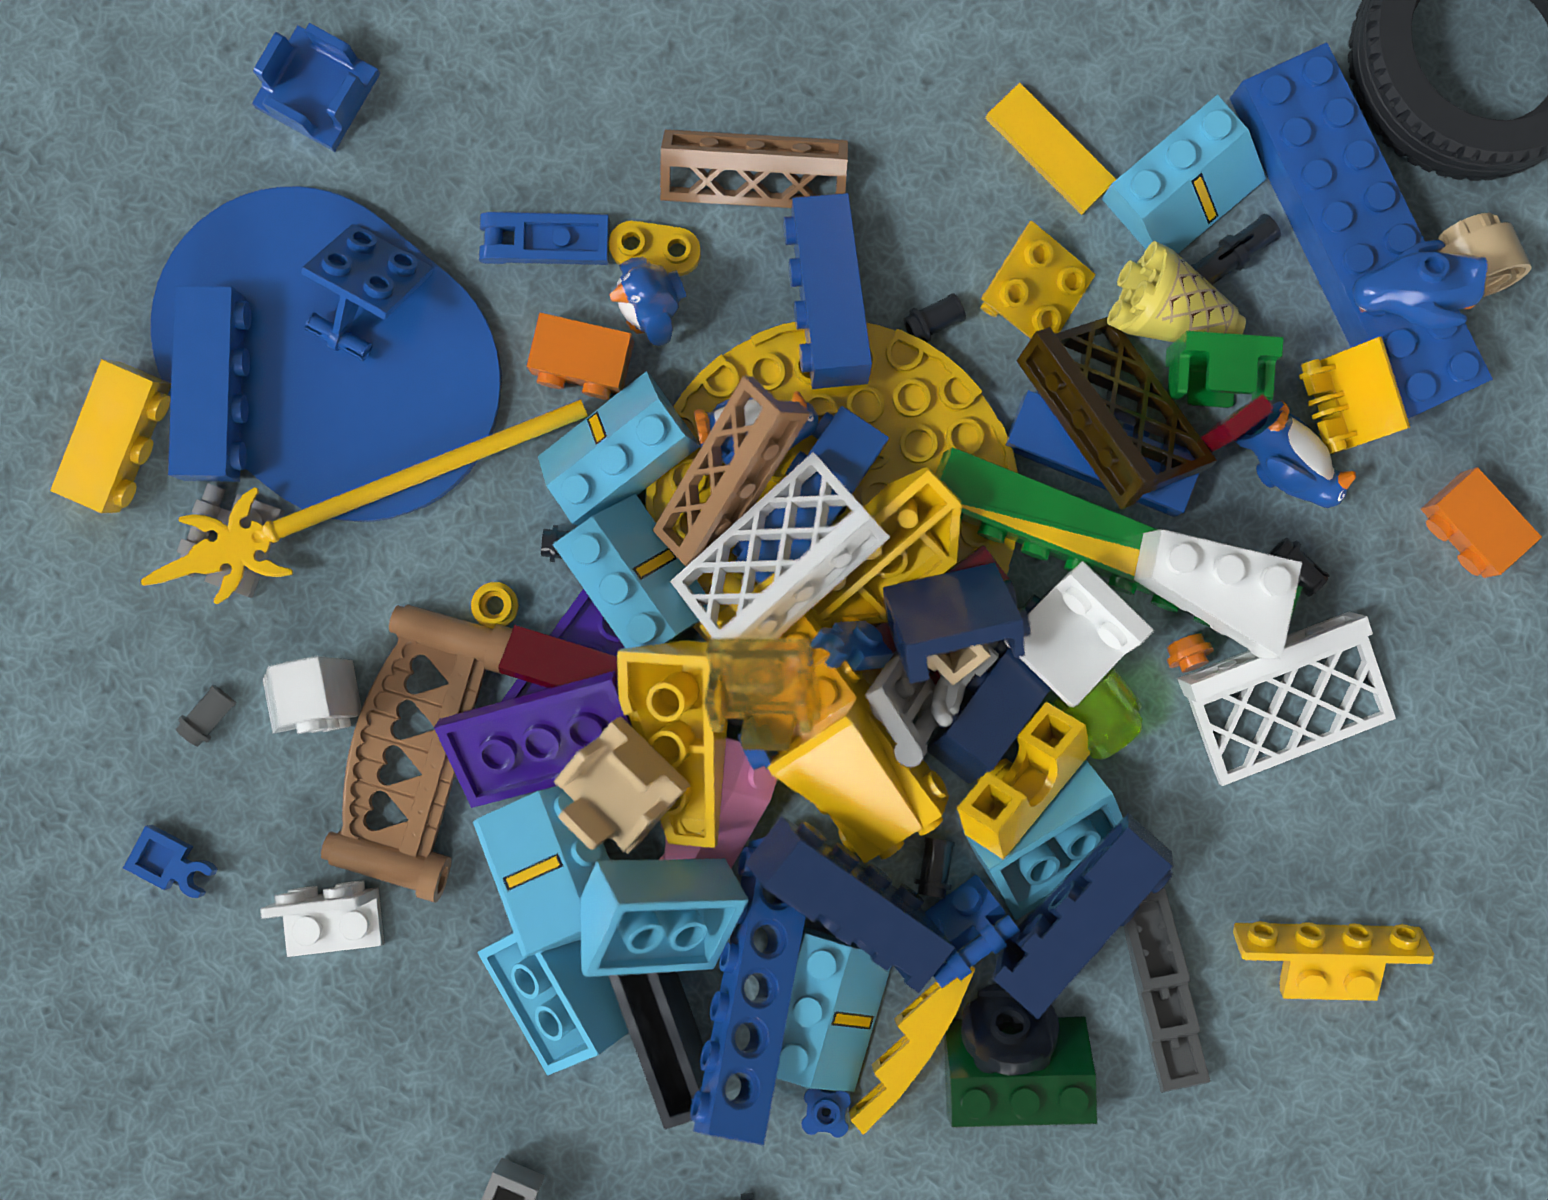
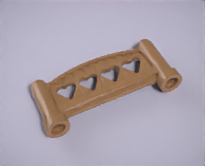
[321,604,513,903]

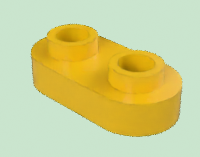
[608,221,701,276]

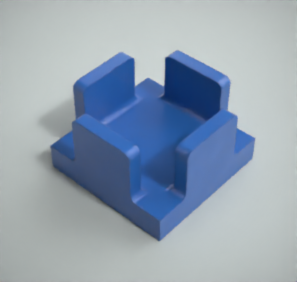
[252,23,380,152]

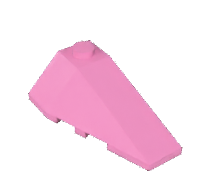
[659,736,777,868]

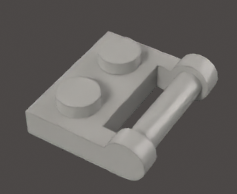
[866,651,939,767]

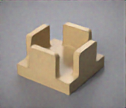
[554,716,690,854]

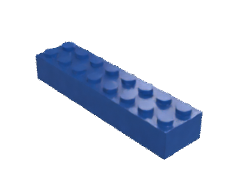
[1229,42,1493,419]

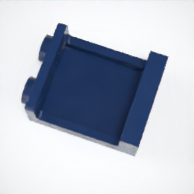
[883,563,1031,684]

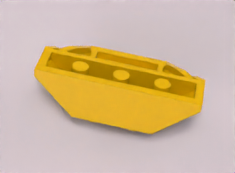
[808,466,962,628]

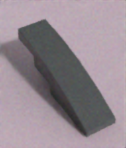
[1123,887,1211,1093]

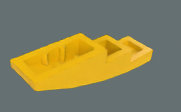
[849,966,975,1135]

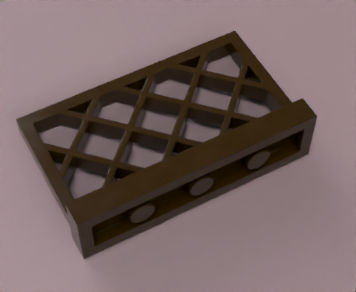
[1016,317,1217,510]

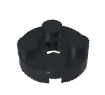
[961,983,1059,1075]

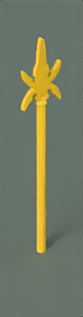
[141,399,588,604]

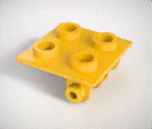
[980,221,1096,339]
[1299,336,1411,454]

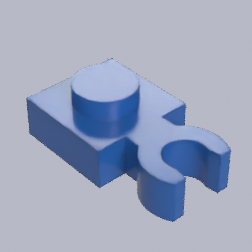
[810,621,894,671]
[123,825,218,898]

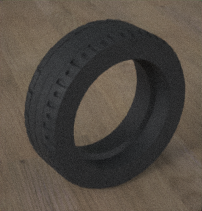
[1348,0,1548,181]

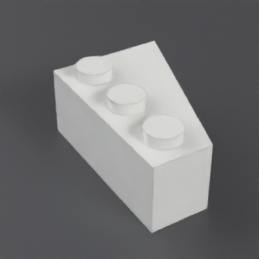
[1134,530,1302,659]
[263,657,362,734]

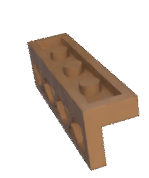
[660,129,848,208]
[653,376,811,566]

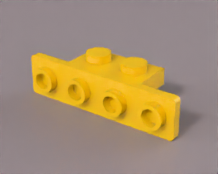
[1233,921,1434,1001]

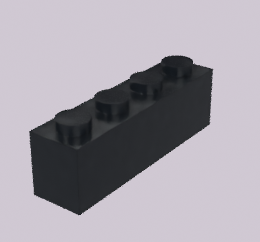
[609,971,704,1130]

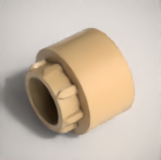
[1438,213,1532,297]

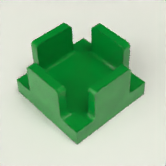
[1165,331,1283,408]

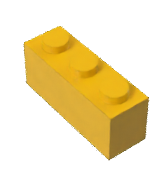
[50,359,171,513]

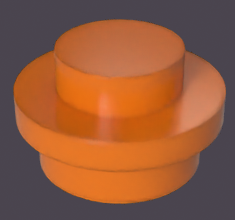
[1167,633,1214,673]

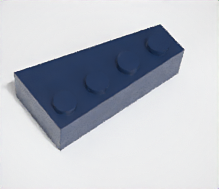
[927,587,1054,784]
[993,814,1173,1019]
[745,817,955,993]

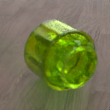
[1051,666,1143,760]

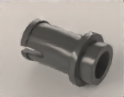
[176,685,236,747]

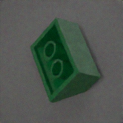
[944,1016,1098,1128]

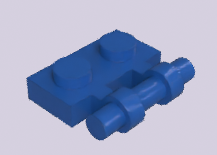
[925,874,1020,988]

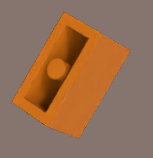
[526,312,634,400]
[1421,467,1542,578]

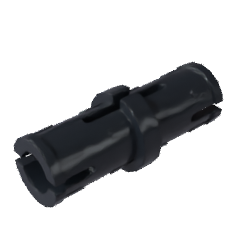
[1191,214,1281,285]

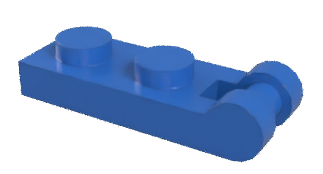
[479,212,610,265]

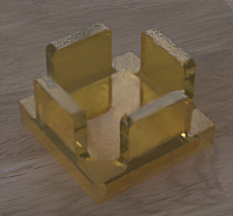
[704,638,822,751]

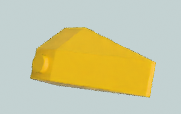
[618,641,730,848]

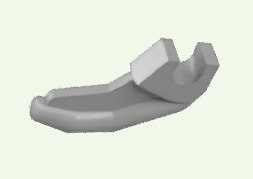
[930,641,998,726]

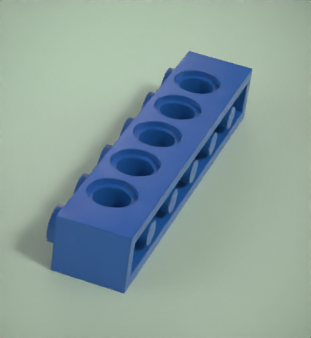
[691,838,806,1146]

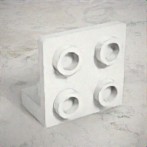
[1004,561,1154,707]
[261,881,384,957]

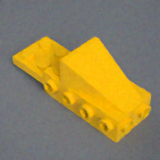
[699,572,950,864]

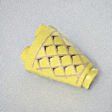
[1107,241,1246,342]

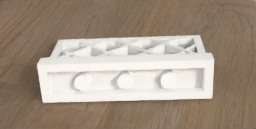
[670,452,890,669]
[1177,611,1396,786]

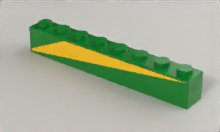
[935,447,1303,627]

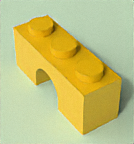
[957,702,1090,860]

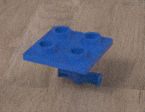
[301,223,434,361]

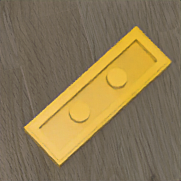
[985,83,1116,215]

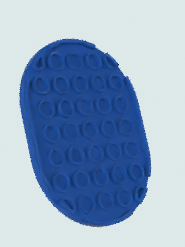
[151,186,502,522]

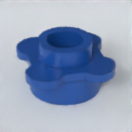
[801,1088,851,1138]

